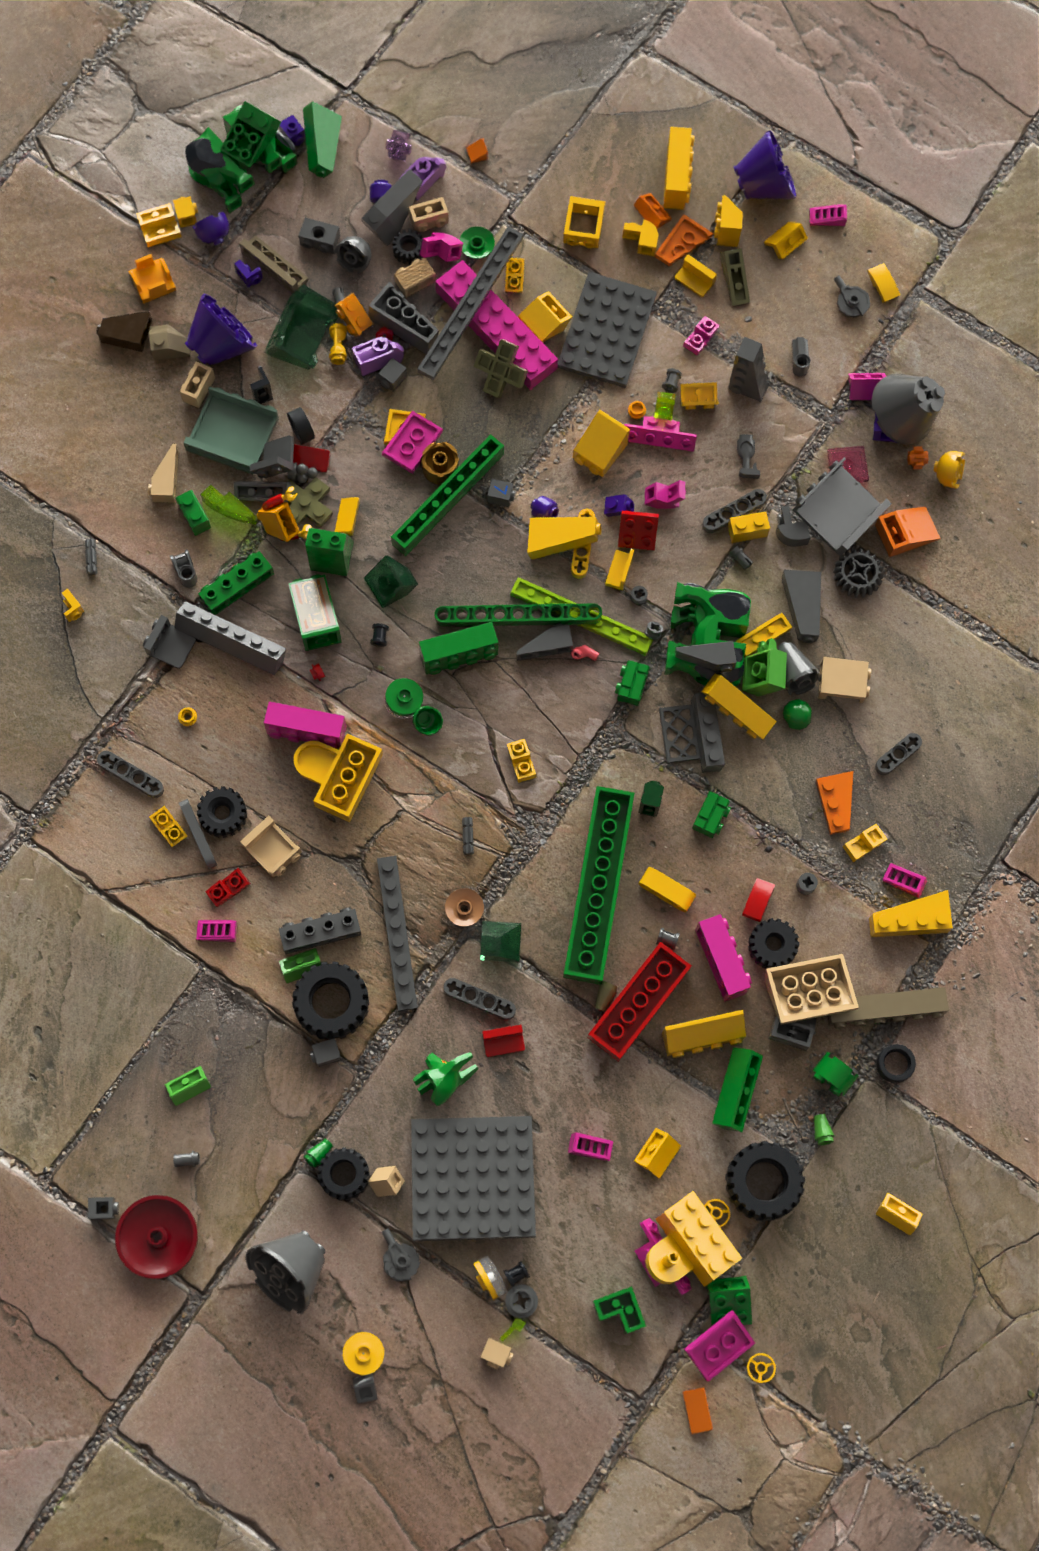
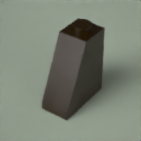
[96,311,153,352]

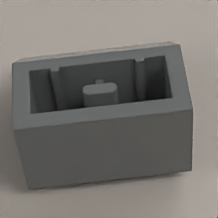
[768,1014,817,1051]

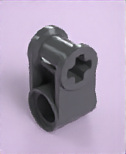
[170,550,198,588]

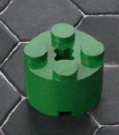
[812,1052,859,1097]

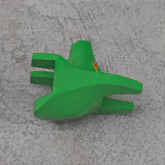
[413,1052,478,1106]

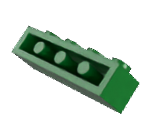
[198,551,274,615]
[712,1047,763,1132]

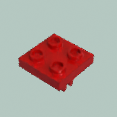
[618,510,659,551]

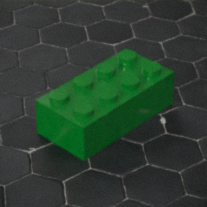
[419,622,499,675]

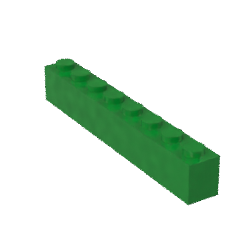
[391,434,504,557]

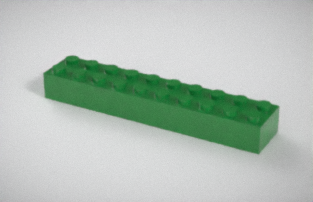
[563,786,635,985]

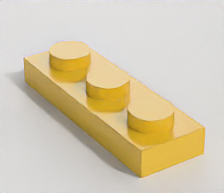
[735,612,792,657]

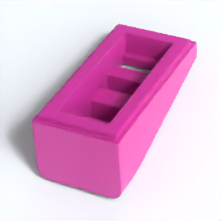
[809,204,847,226]
[883,863,927,898]
[196,920,237,942]
[568,1132,613,1161]

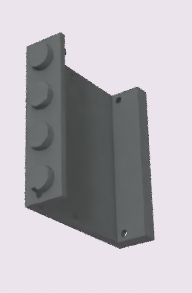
[793,457,892,556]

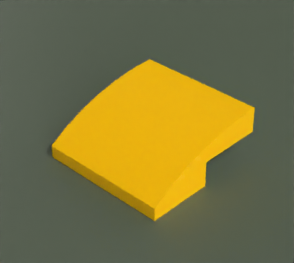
[136,203,182,247]

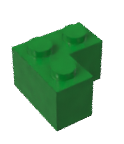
[592,1286,646,1334]

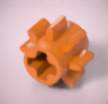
[907,446,928,469]

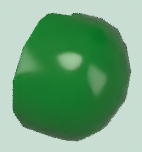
[783,699,812,730]
[412,705,443,736]

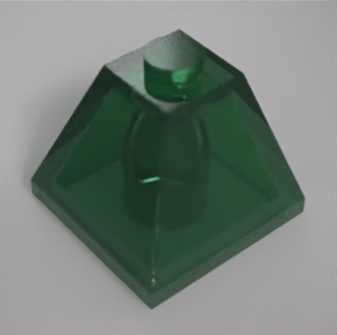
[364,555,418,608]
[480,921,521,962]

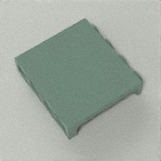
[183,386,279,475]

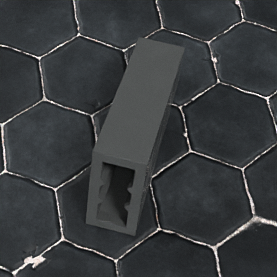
[782,569,822,643]

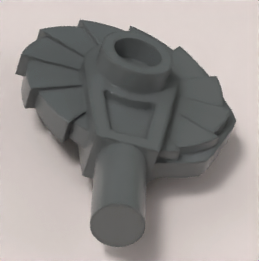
[834,275,870,318]
[382,1228,421,1282]

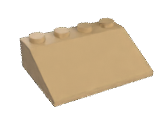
[765,954,859,1024]

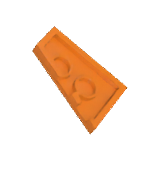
[654,214,713,266]

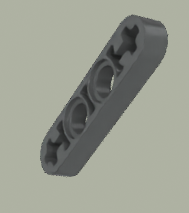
[702,489,767,533]
[97,751,164,798]
[179,799,217,869]
[444,978,516,1020]

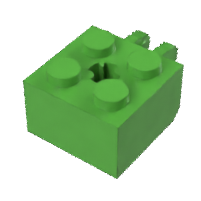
[742,638,787,696]

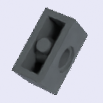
[299,218,340,254]

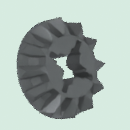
[505,1284,538,1318]

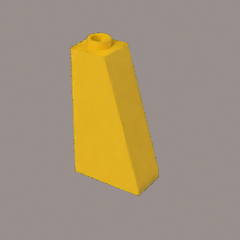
[527,517,602,559]

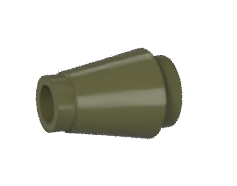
[595,981,617,1011]

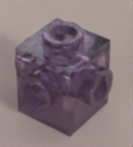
[386,129,412,161]

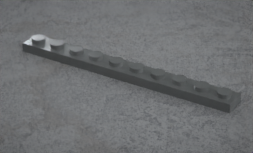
[417,227,524,380]

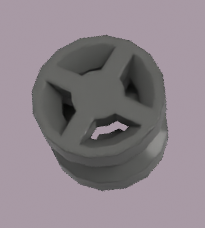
[796,873,818,895]

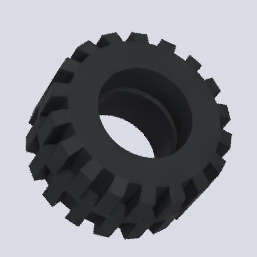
[318,1147,370,1201]

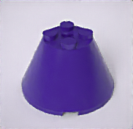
[734,130,797,200]
[185,294,257,365]

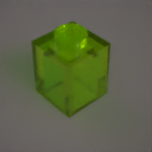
[654,392,676,421]

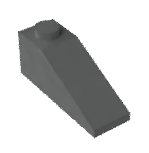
[516,624,573,661]
[674,641,737,672]

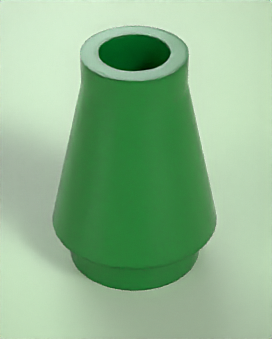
[304,1138,333,1168]

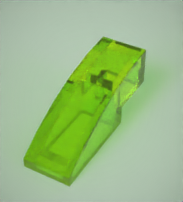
[200,485,257,525]

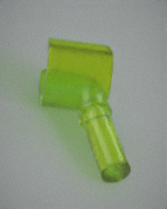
[500,1318,526,1342]

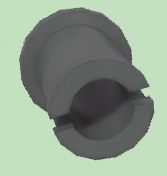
[332,287,345,309]
[730,546,753,570]
[173,1151,200,1167]

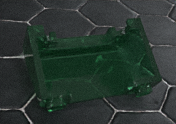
[264,284,339,370]

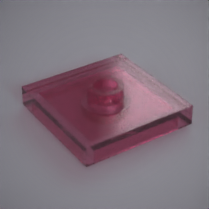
[827,446,869,483]

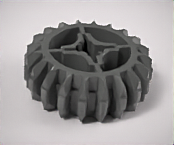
[833,548,884,598]

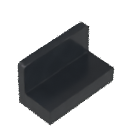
[250,366,273,404]

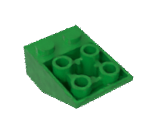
[220,101,281,167]

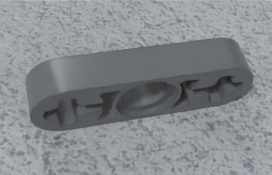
[875,733,922,775]

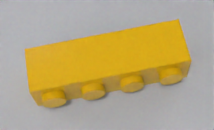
[701,674,777,739]

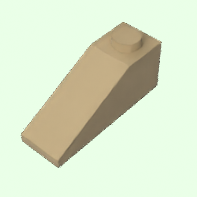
[148,444,179,503]

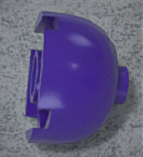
[192,212,230,246]

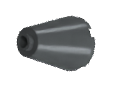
[778,642,822,695]

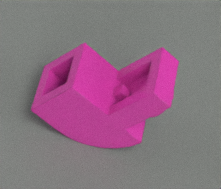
[420,232,463,262]
[645,480,686,509]

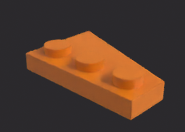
[816,771,853,835]

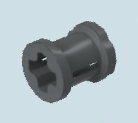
[662,368,682,393]
[656,928,680,950]

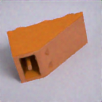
[875,506,941,557]

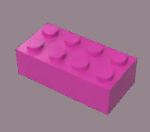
[264,701,347,749]
[695,914,752,1002]

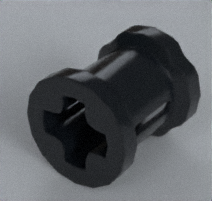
[370,623,389,647]
[503,1261,530,1287]

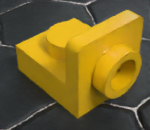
[62,589,84,622]

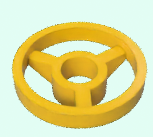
[704,1199,730,1227]
[747,1353,776,1383]

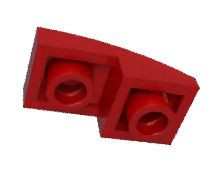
[205,868,251,907]
[742,878,775,922]

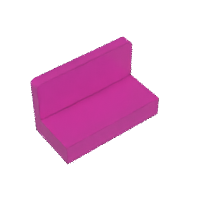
[848,373,886,400]

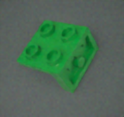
[706,1276,752,1326]

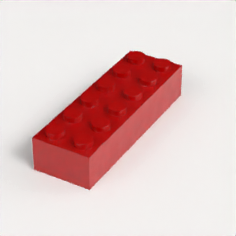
[587,942,692,1062]

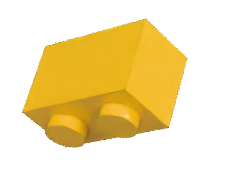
[727,512,770,543]

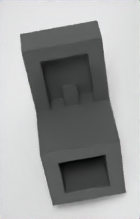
[775,506,810,547]

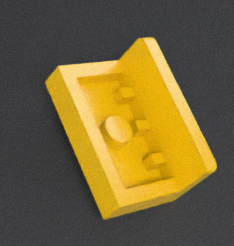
[680,382,719,410]

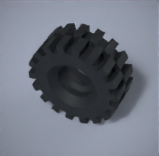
[197,786,247,838]
[748,918,799,969]

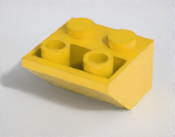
[714,195,743,247]
[517,291,572,342]

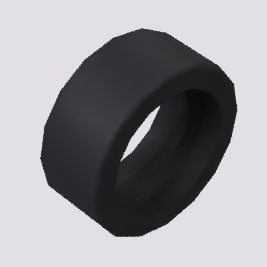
[287,407,315,445]
[876,1044,916,1083]

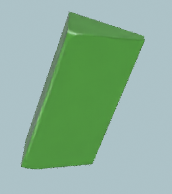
[279,948,321,983]
[165,1065,211,1106]

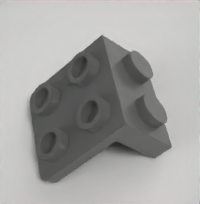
[250,435,294,478]
[143,615,197,669]

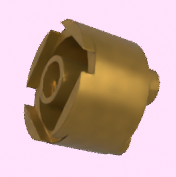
[422,442,459,486]

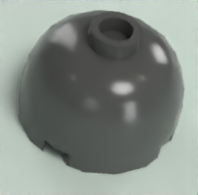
[335,236,371,273]

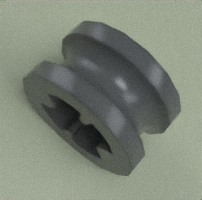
[631,586,648,605]
[645,622,663,640]

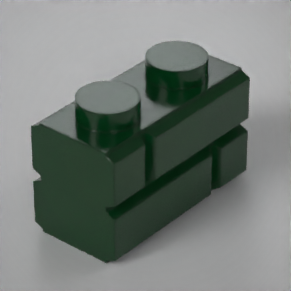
[638,780,664,817]

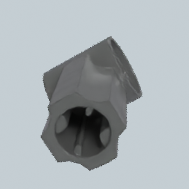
[792,337,811,377]

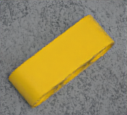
[638,867,696,913]

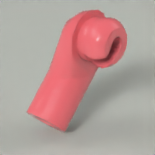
[571,645,600,661]

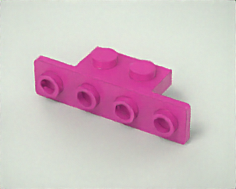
[624,416,697,452]
[634,1218,692,1295]

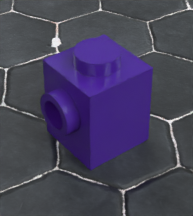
[279,114,306,146]

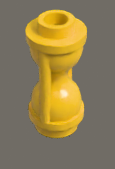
[329,323,347,365]

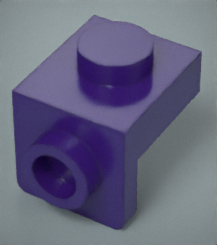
[604,494,635,517]

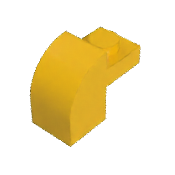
[622,219,658,256]

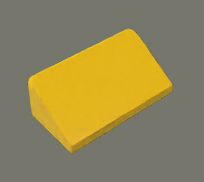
[334,497,360,536]
[876,1193,923,1235]

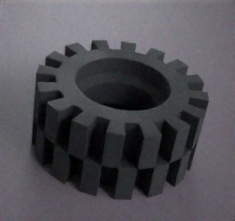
[392,229,423,265]

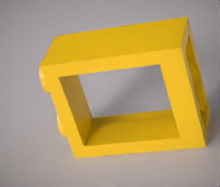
[563,196,605,248]

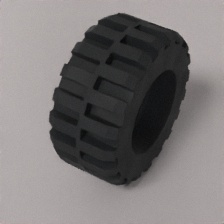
[292,962,369,1040]
[725,1141,805,1221]

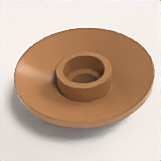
[445,888,484,927]

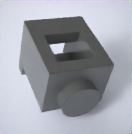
[88,1197,119,1220]

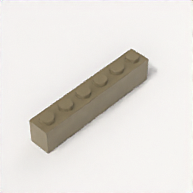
[827,987,949,1028]

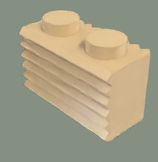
[394,258,436,298]

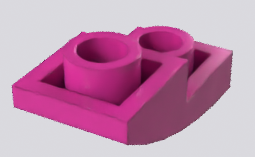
[683,316,720,356]

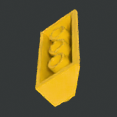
[662,1010,746,1058]

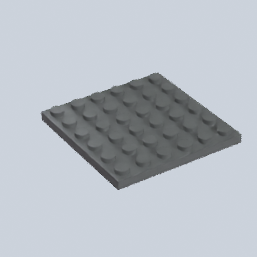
[411,1116,536,1241]

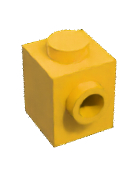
[173,196,198,228]

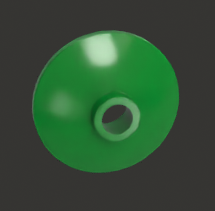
[459,226,495,259]

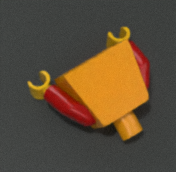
[257,487,312,542]

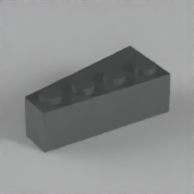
[368,281,439,355]
[728,337,769,402]

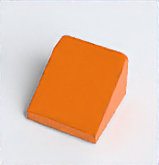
[466,138,488,164]

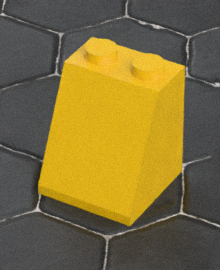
[573,410,630,477]

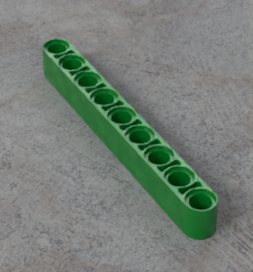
[434,603,602,627]

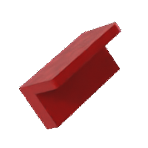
[482,1024,525,1057]

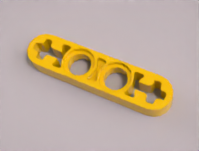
[571,509,595,579]

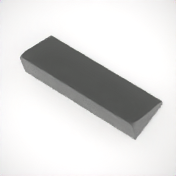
[234,481,290,502]

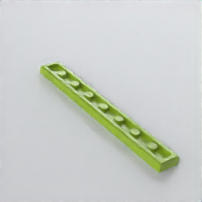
[510,577,653,656]

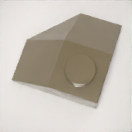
[149,324,190,361]

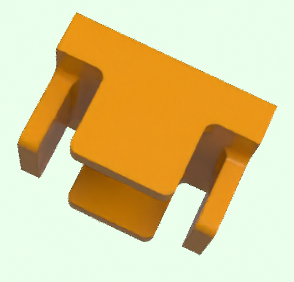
[128,254,176,304]

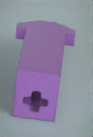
[399,157,446,201]
[352,337,404,376]

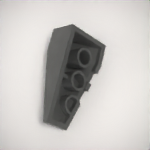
[361,169,423,247]

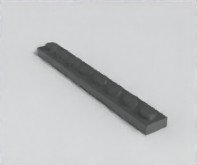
[377,856,418,1012]

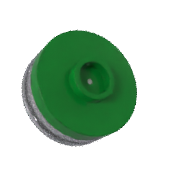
[384,678,423,719]

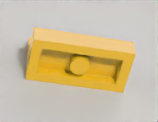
[764,222,808,259]
[675,255,717,297]
[605,549,635,591]
[634,1128,681,1178]

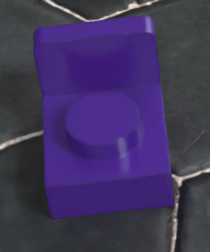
[234,260,263,288]

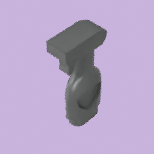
[737,434,760,479]

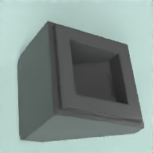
[353,1374,378,1404]

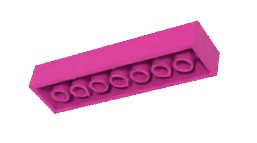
[435,260,558,390]

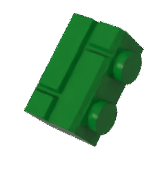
[175,490,211,536]
[615,660,650,706]
[692,791,731,838]

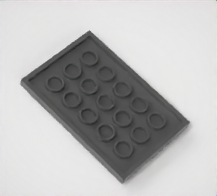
[558,272,657,388]

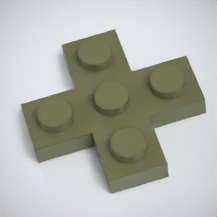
[473,339,528,398]
[288,477,333,527]

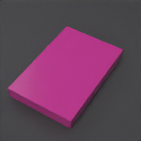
[382,410,443,474]
[684,1310,755,1382]

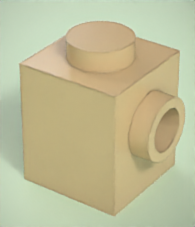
[480,1338,513,1370]

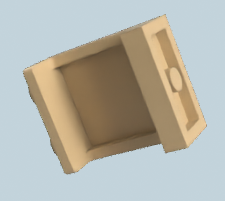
[818,657,871,703]
[240,815,302,879]

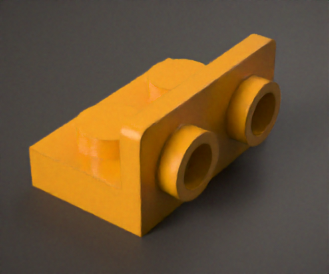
[335,293,373,336]

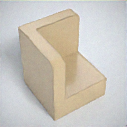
[368,1166,405,1197]

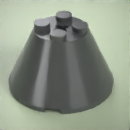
[872,374,945,445]
[245,1230,326,1314]

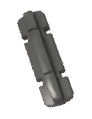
[85,539,97,575]
[462,817,474,855]

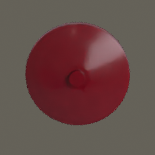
[115,1195,198,1279]

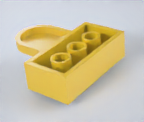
[294,734,383,822]
[646,1191,742,1287]

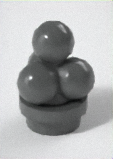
[287,463,318,484]

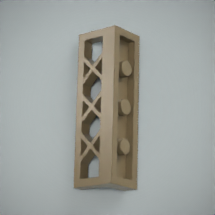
[240,235,308,295]

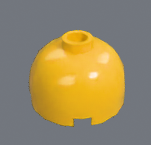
[933,451,965,489]

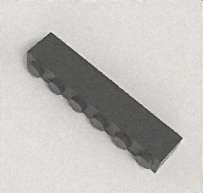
[174,601,286,675]

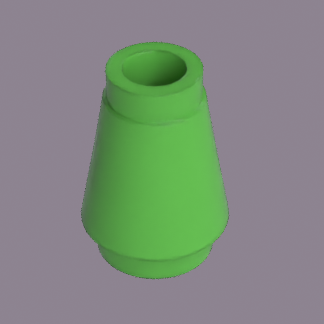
[814,1114,835,1146]

